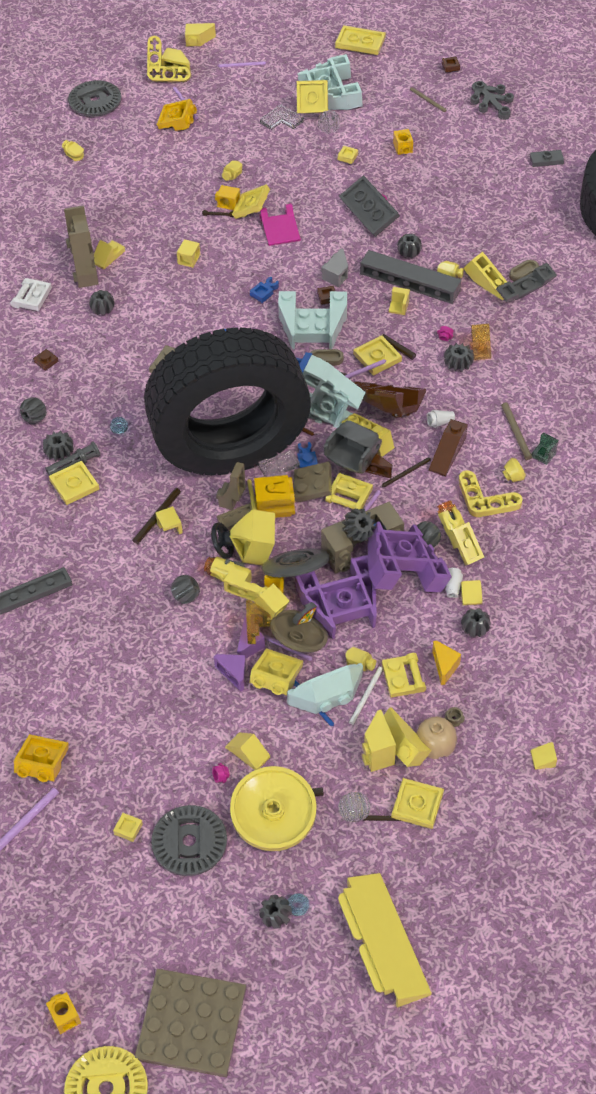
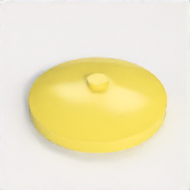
[230,766,316,851]

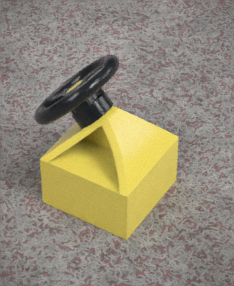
[211,509,275,565]

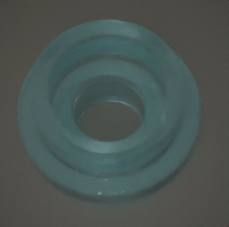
[110,417,128,434]
[288,893,309,916]

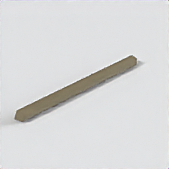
[410,87,447,112]

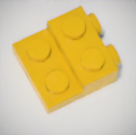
[157,99,197,131]
[14,734,69,782]

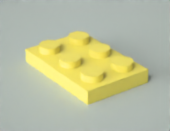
[335,25,386,55]

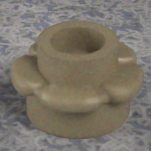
[444,707,465,727]

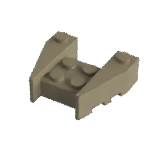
[64,205,99,288]

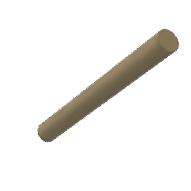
[501,402,532,460]

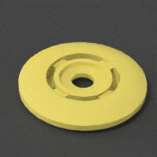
[64,1046,148,1094]

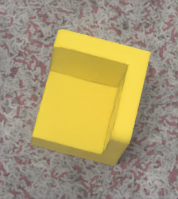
[389,287,410,315]
[156,506,183,535]

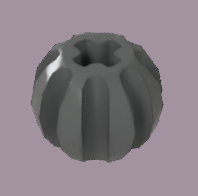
[397,234,422,258]
[89,290,115,316]
[20,397,47,424]
[417,521,441,548]
[171,575,200,604]
[461,608,491,638]
[259,895,292,929]

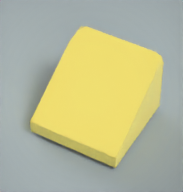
[460,580,483,605]
[531,742,557,770]

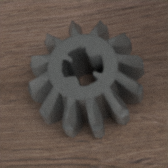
[444,342,474,372]
[43,430,74,461]
[342,508,376,541]

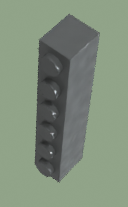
[360,250,462,304]

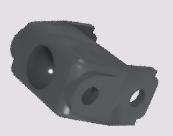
[324,420,382,474]

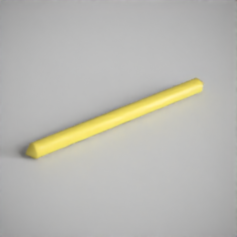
[247,479,257,510]

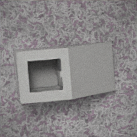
[321,249,348,287]

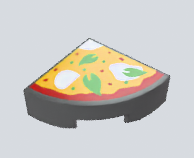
[292,602,317,625]

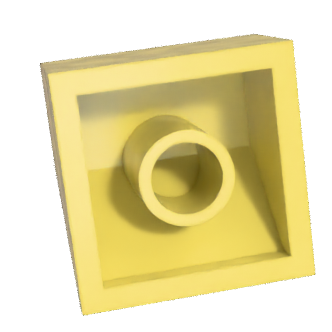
[362,710,396,772]

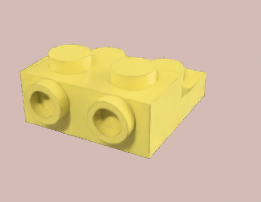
[249,648,303,695]

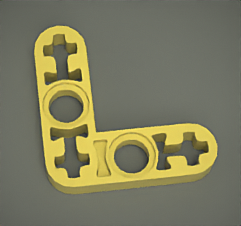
[147,36,191,82]
[459,470,522,517]

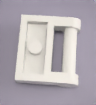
[10,278,52,311]

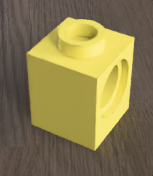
[177,239,201,268]

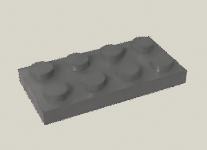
[339,175,400,237]

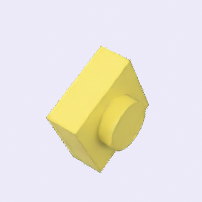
[337,146,358,164]
[113,813,143,842]

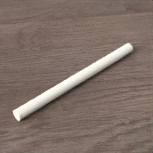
[349,666,383,725]

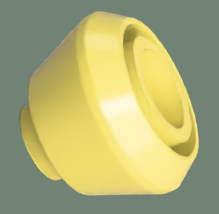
[502,458,526,482]

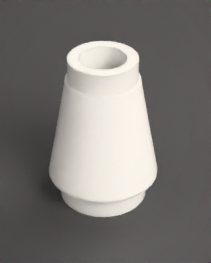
[427,410,455,428]
[445,568,463,598]

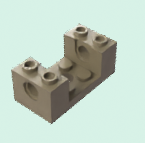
[321,501,404,574]

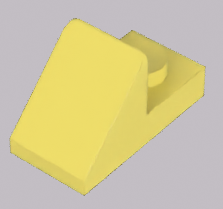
[94,240,125,269]

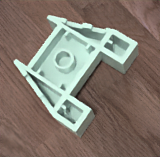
[298,54,363,110]
[278,291,347,349]
[303,355,365,428]

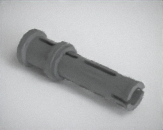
[45,441,101,476]

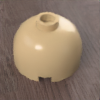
[416,717,457,759]

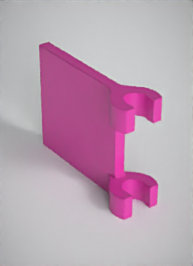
[260,203,301,246]

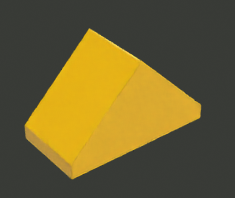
[432,641,461,685]

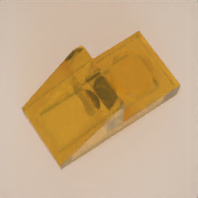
[470,323,491,360]
[246,600,271,644]

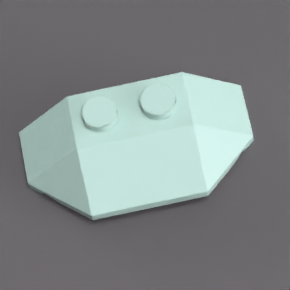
[287,663,363,714]

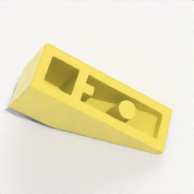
[464,252,507,300]
[384,707,432,767]

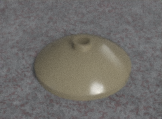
[270,610,328,653]

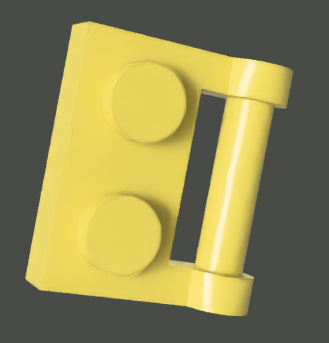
[325,473,373,509]
[382,653,426,697]

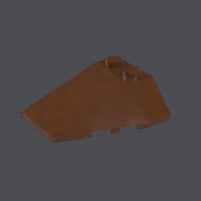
[353,381,426,417]

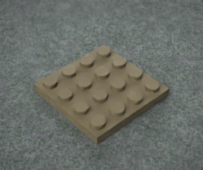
[135,969,246,1078]

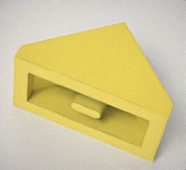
[225,732,270,770]

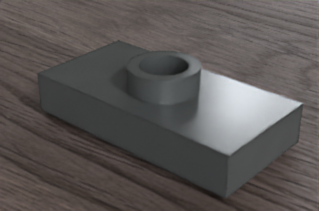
[530,150,564,167]

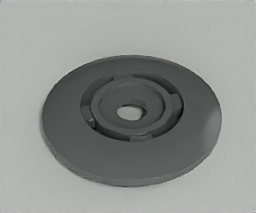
[68,80,122,116]
[262,548,329,577]
[151,805,227,876]

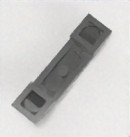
[496,263,557,302]

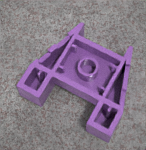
[368,522,452,592]
[295,555,377,639]

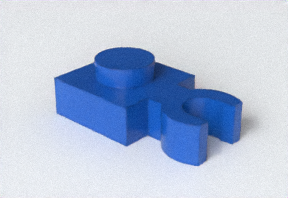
[250,277,279,303]
[297,442,318,468]

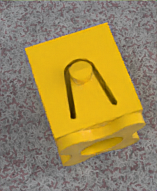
[254,475,295,518]

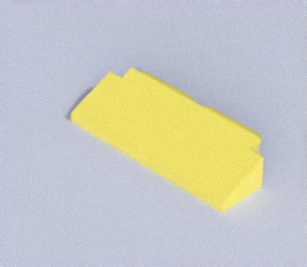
[338,873,432,1008]

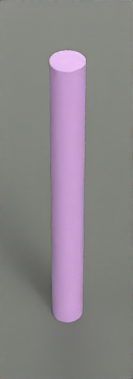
[0,787,59,851]

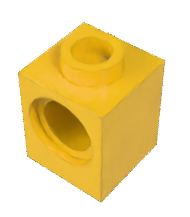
[393,129,413,155]
[215,185,240,210]
[46,992,81,1035]

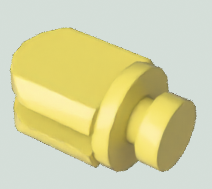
[62,140,84,161]
[222,161,242,181]
[437,261,464,278]
[346,647,376,671]

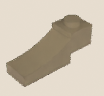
[216,462,246,510]

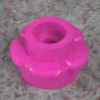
[437,326,454,341]
[212,763,230,783]

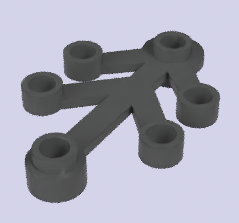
[470,81,514,120]

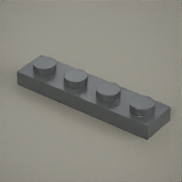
[0,567,73,615]

